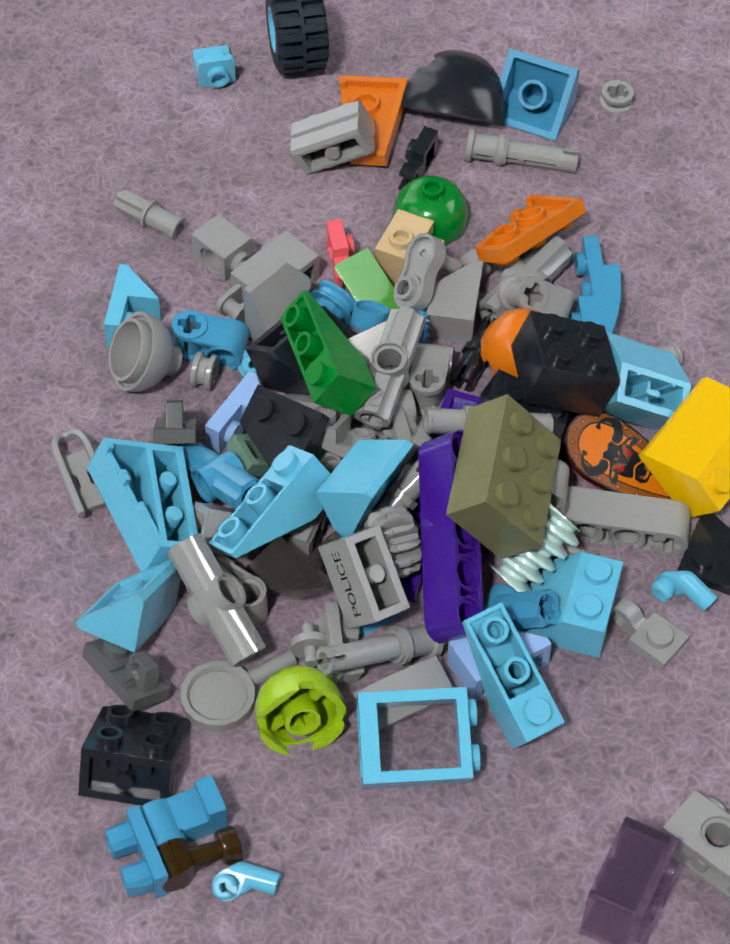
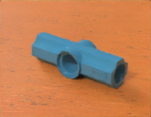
[176,442,260,510]

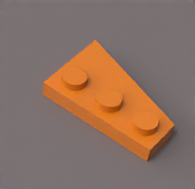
[338,75,409,166]
[475,194,586,267]

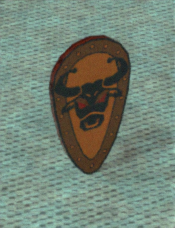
[563,411,672,500]

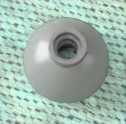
[108,311,182,392]

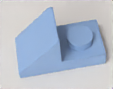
[205,371,260,455]

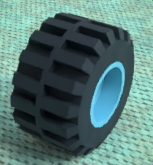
[266,0,329,75]

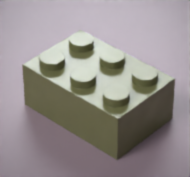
[446,394,561,559]

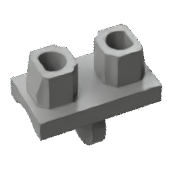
[290,602,365,685]

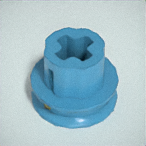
[310,280,356,326]

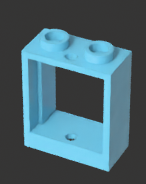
[356,687,480,789]

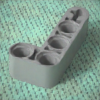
[550,460,691,555]

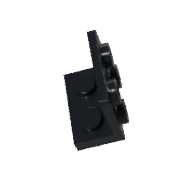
[78,705,189,806]

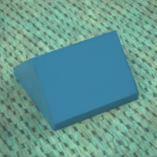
[500,48,580,141]

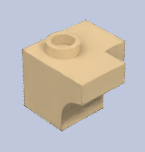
[375,209,444,284]

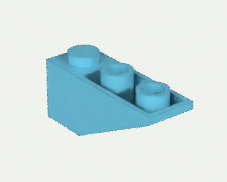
[208,445,330,559]
[462,602,565,750]

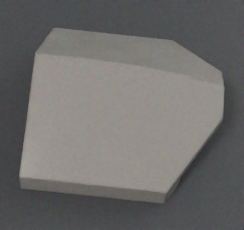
[244,259,311,343]

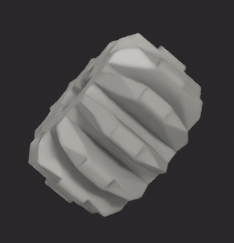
[363,506,422,579]

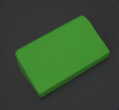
[333,247,399,309]

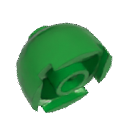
[392,175,468,247]

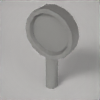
[180,649,297,732]

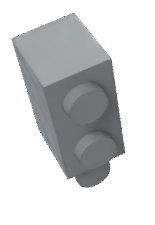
[216,231,319,323]

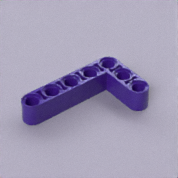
[418,430,483,644]

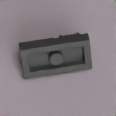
[153,400,198,444]
[82,638,171,712]

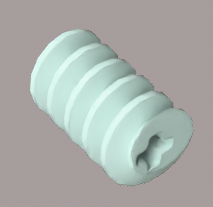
[490,503,581,592]

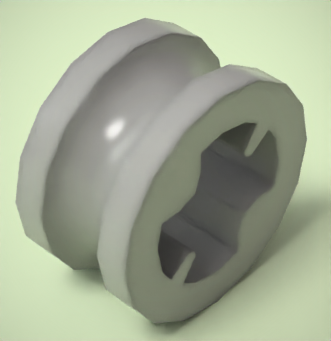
[600,80,634,113]
[190,351,219,391]

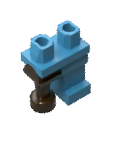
[104,775,243,899]

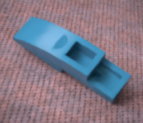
[569,236,621,334]

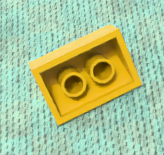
[638,377,730,518]

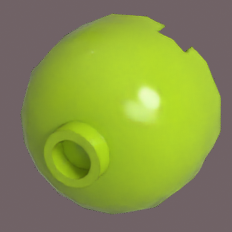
[255,665,346,755]

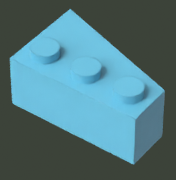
[87,438,198,572]

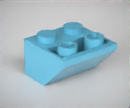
[603,332,691,430]

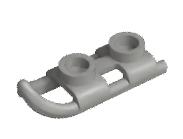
[51,429,106,518]

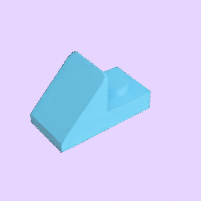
[104,264,161,347]

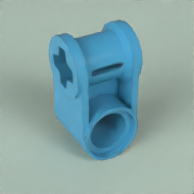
[172,310,250,371]

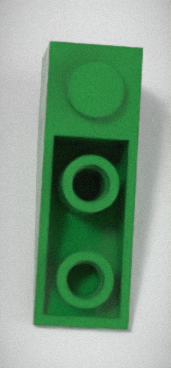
[280,290,376,416]

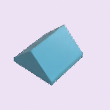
[316,440,414,539]
[75,559,181,653]

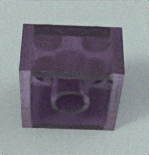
[579,816,681,944]

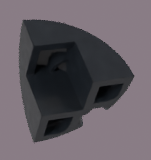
[401,50,505,126]

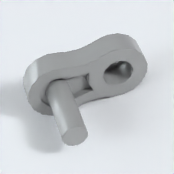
[393,233,462,311]

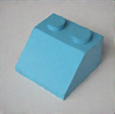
[517,552,623,658]

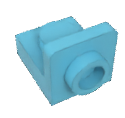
[192,45,236,88]

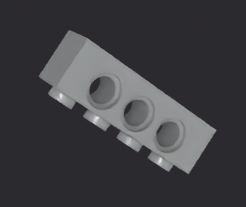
[657,790,730,900]

